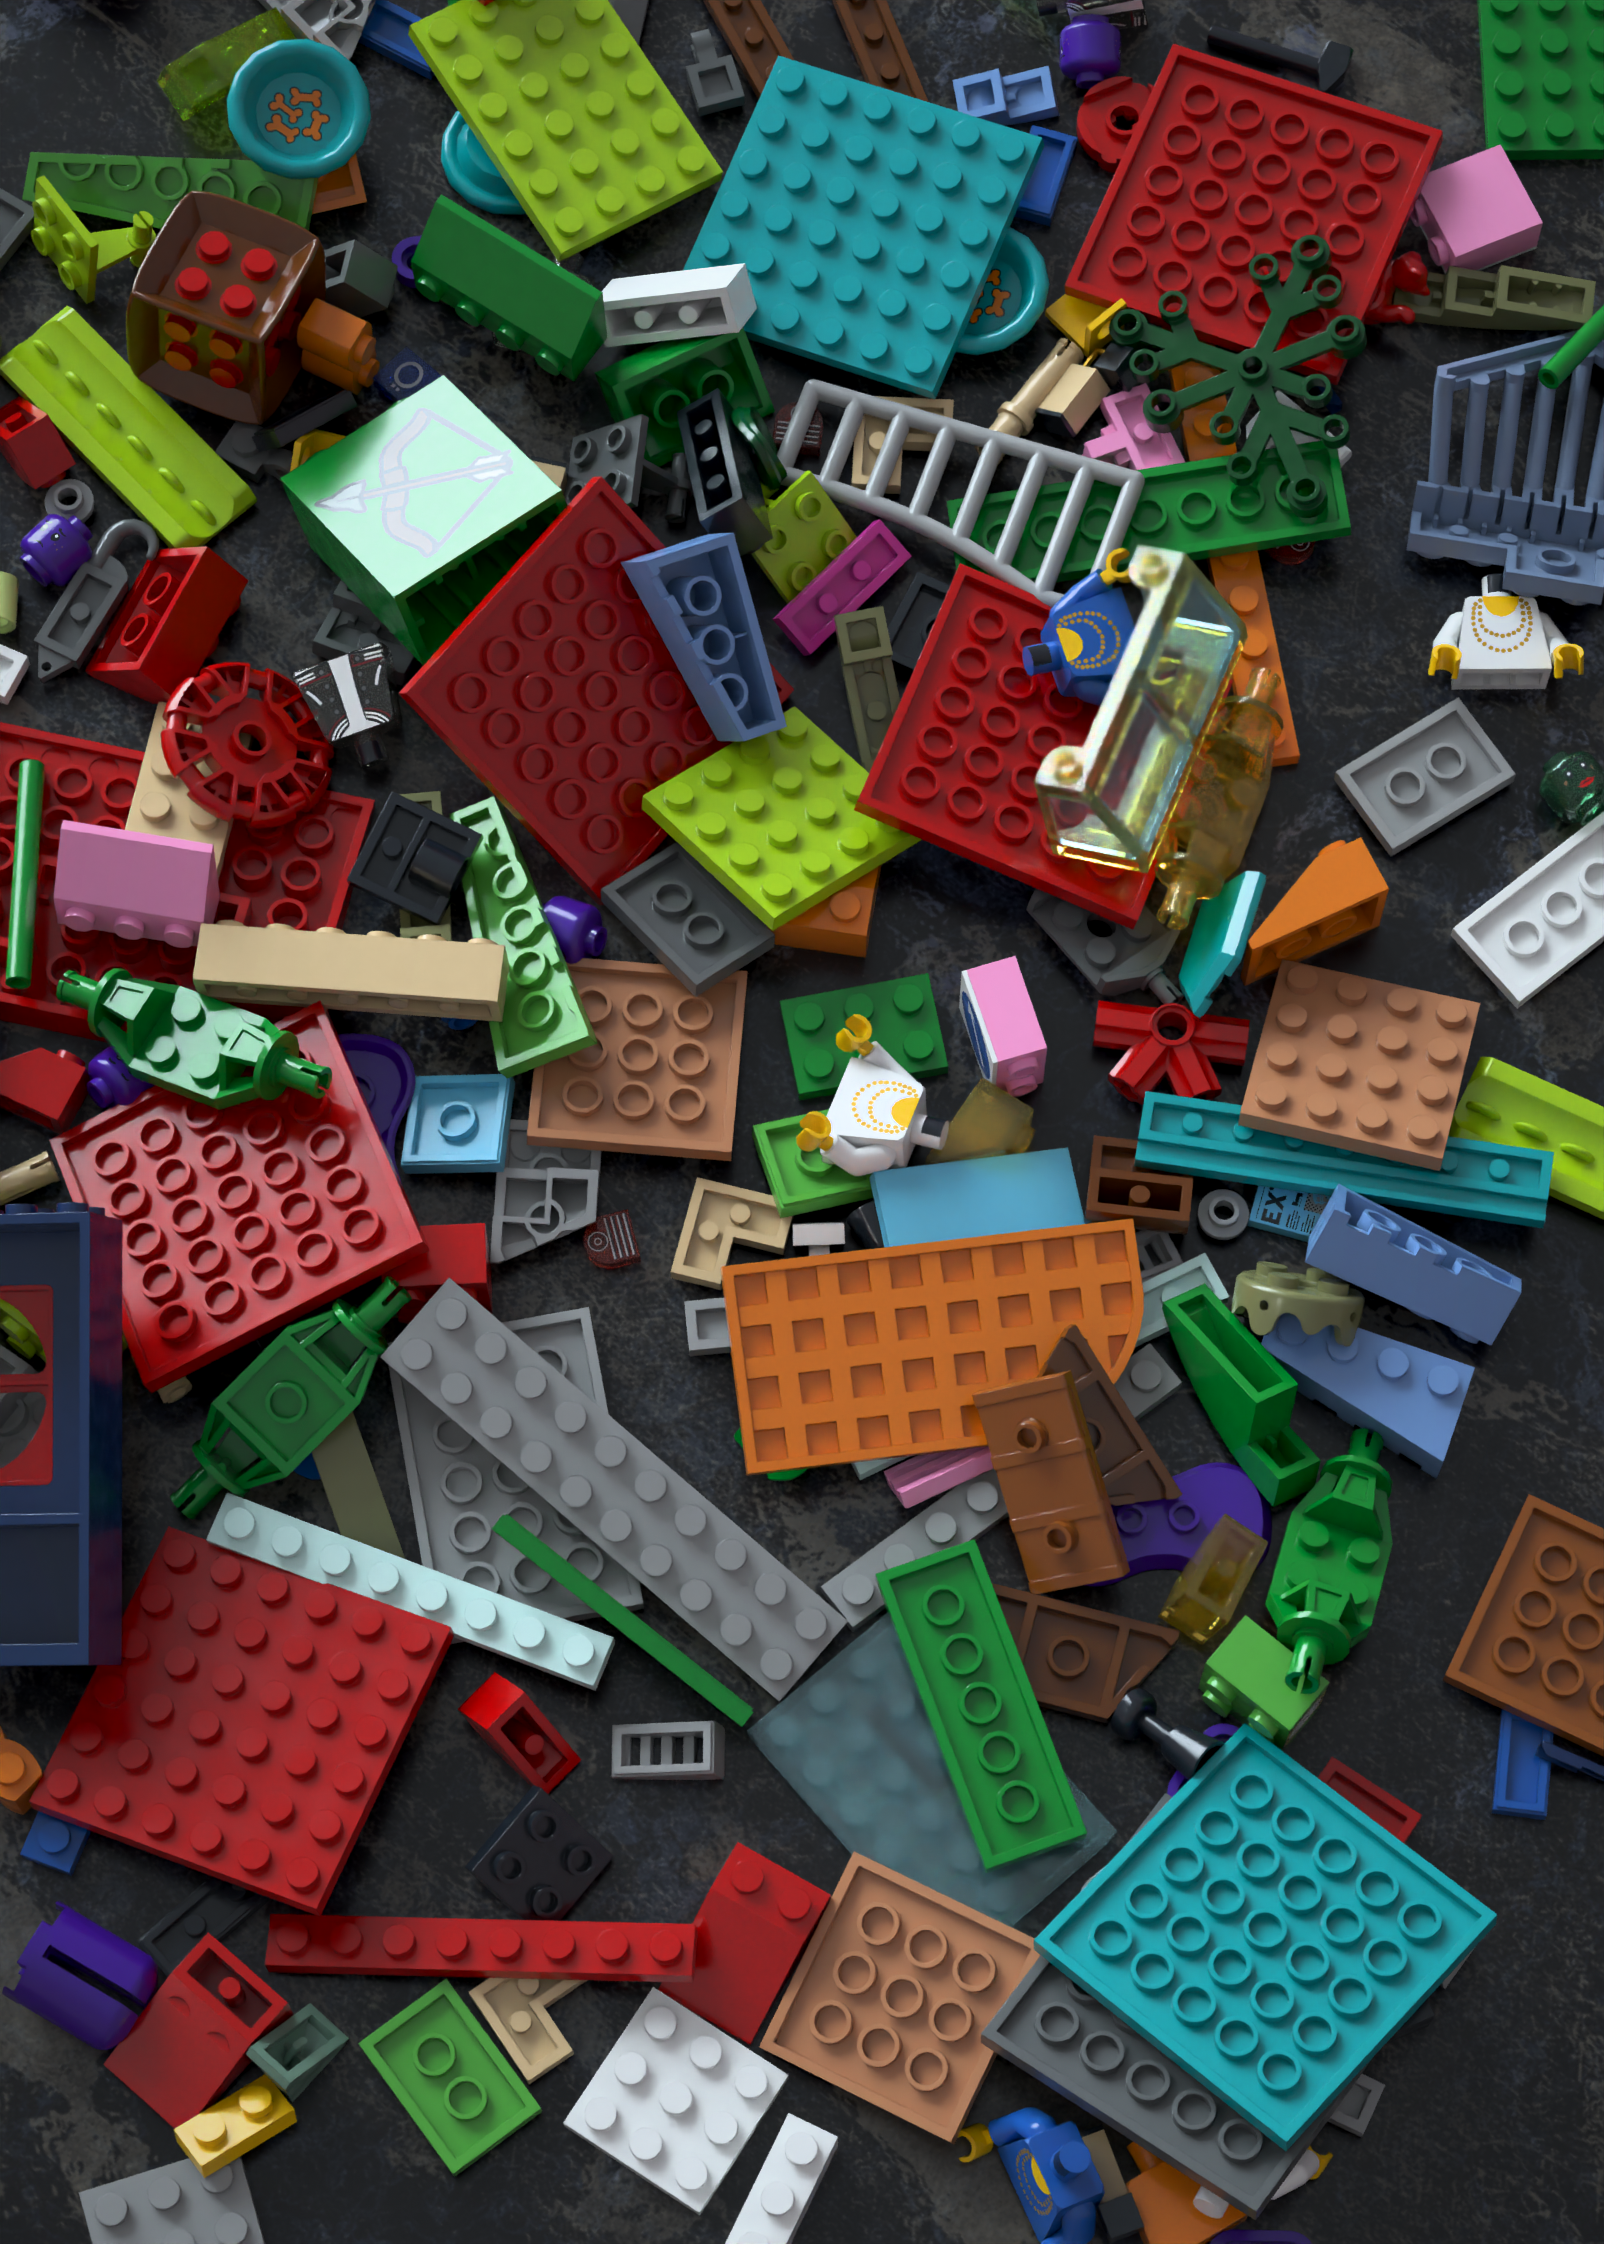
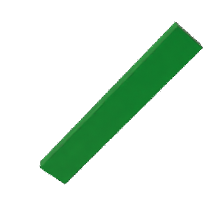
[491,1514,753,1727]

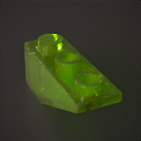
[157,7,296,121]

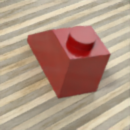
[0,396,76,489]
[0,1048,90,1134]
[458,1672,581,1794]

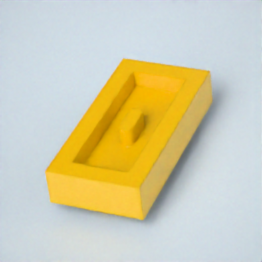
[173,2074,297,2178]

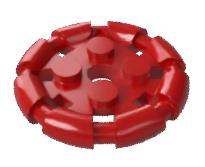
[160,662,334,828]

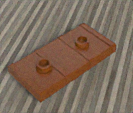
[972,1370,1131,1594]

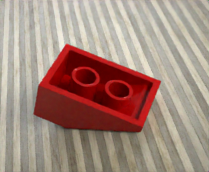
[658,1842,831,2046]

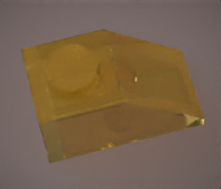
[926,1077,1036,1165]
[1158,1514,1269,1645]

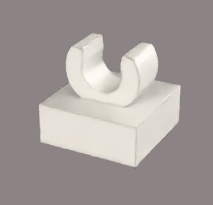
[792,1222,845,1256]

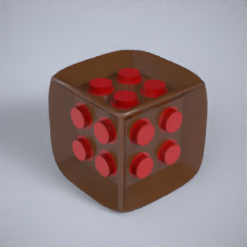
[126,191,326,425]

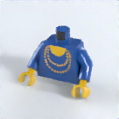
[1022,548,1176,710]
[958,2107,1105,2244]

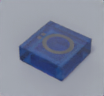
[373,346,441,403]

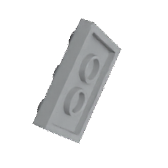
[1334,697,1516,857]
[79,2156,266,2244]

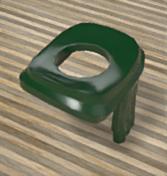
[732,406,787,491]

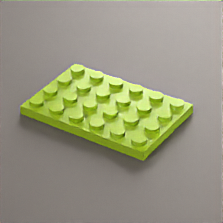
[408,0,723,262]

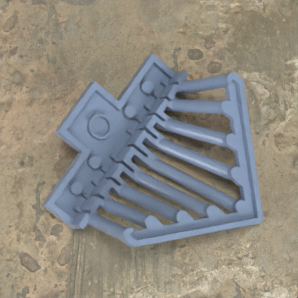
[1406,330,1604,606]

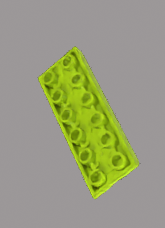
[0,306,257,549]
[1449,1057,1604,1220]

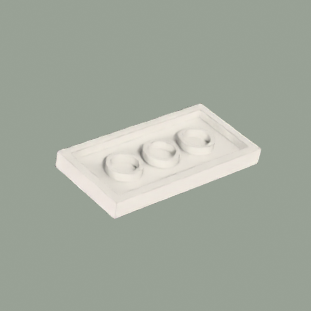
[1451,811,1604,1009]

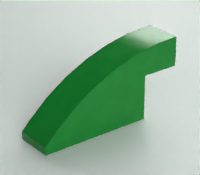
[1162,1283,1321,1507]

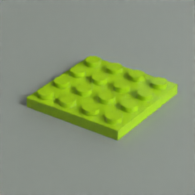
[642,706,922,931]

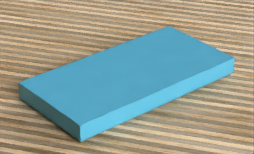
[869,1147,1085,1247]

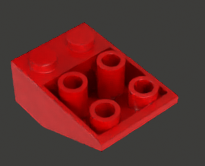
[103,1932,294,2129]

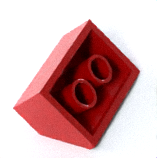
[85,546,249,704]

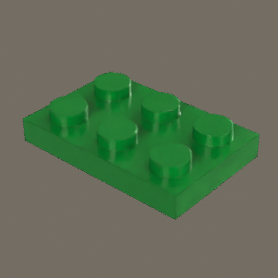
[780,973,949,1101]

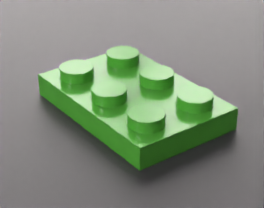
[358,1979,542,2177]

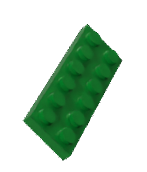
[875,1539,1087,1873]

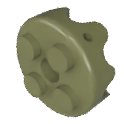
[1232,1261,1365,1347]

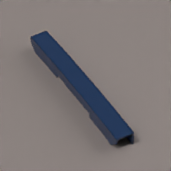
[1535,1741,1604,1781]

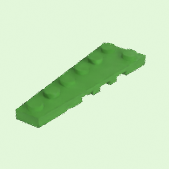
[22,152,318,231]
[449,796,597,1079]

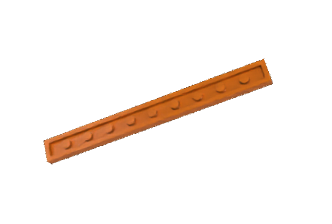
[1161,327,1300,770]

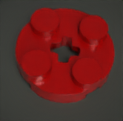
[1076,76,1154,173]

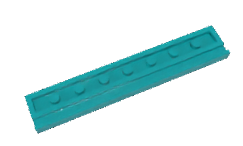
[1134,1091,1554,1228]

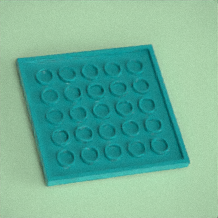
[683,55,1044,400]
[1034,1723,1497,2151]

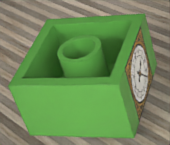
[1198,1615,1330,1751]

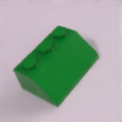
[595,327,775,467]

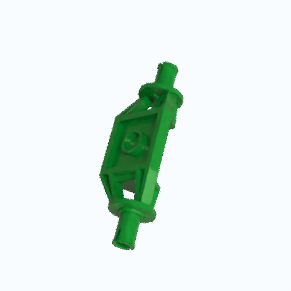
[56,968,332,1110]
[170,1276,412,1519]
[1265,1428,1393,1694]

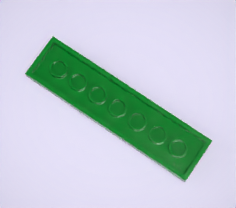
[947,440,1351,583]

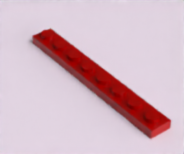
[265,1914,698,1983]

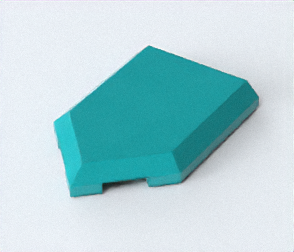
[1178,871,1266,1018]

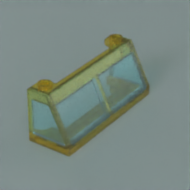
[1034,544,1248,874]

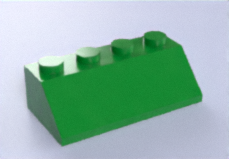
[411,194,607,381]

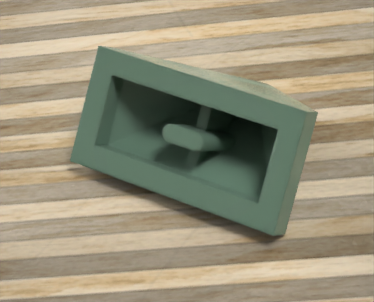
[246,2003,349,2103]

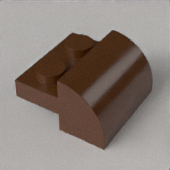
[1084,1135,1193,1235]

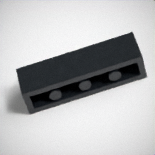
[677,388,773,557]

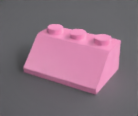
[54,820,220,948]

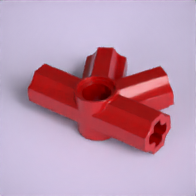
[1093,1000,1250,1105]

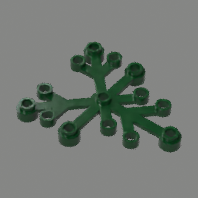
[1109,235,1367,518]

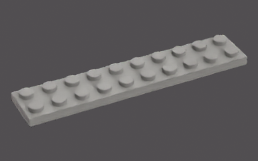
[381,1278,848,1701]

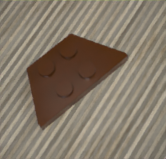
[1036,1324,1182,1506]
[992,1583,1180,1724]

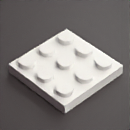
[563,1987,789,2216]

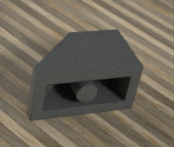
[324,239,398,318]

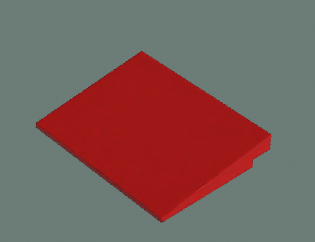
[0,722,375,1043]

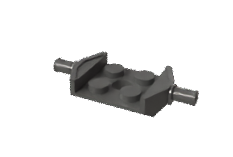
[1026,888,1184,1004]

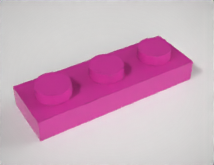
[773,519,911,656]

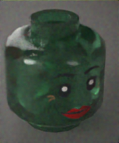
[1539,751,1604,826]

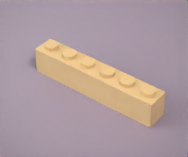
[193,920,509,1022]

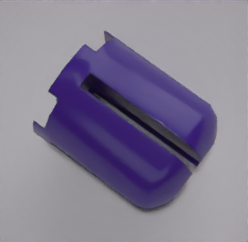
[2,1901,158,2050]

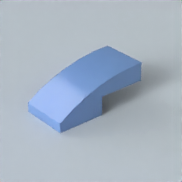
[953,66,1060,125]

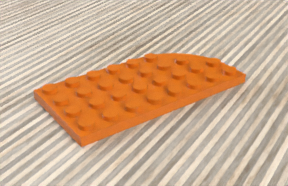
[720,1218,1144,1476]

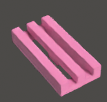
[883,1447,993,1509]

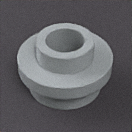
[45,479,94,523]
[1197,1189,1249,1240]

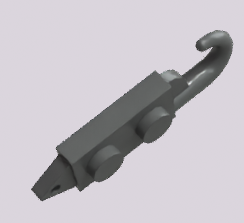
[34,519,159,683]

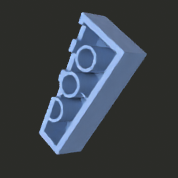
[621,533,787,742]
[1305,1183,1522,1346]
[1261,1313,1475,1479]

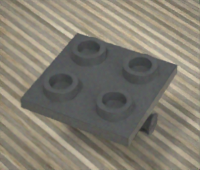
[565,414,693,524]

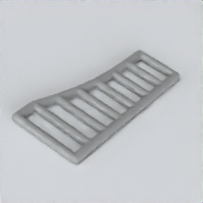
[777,379,1145,607]

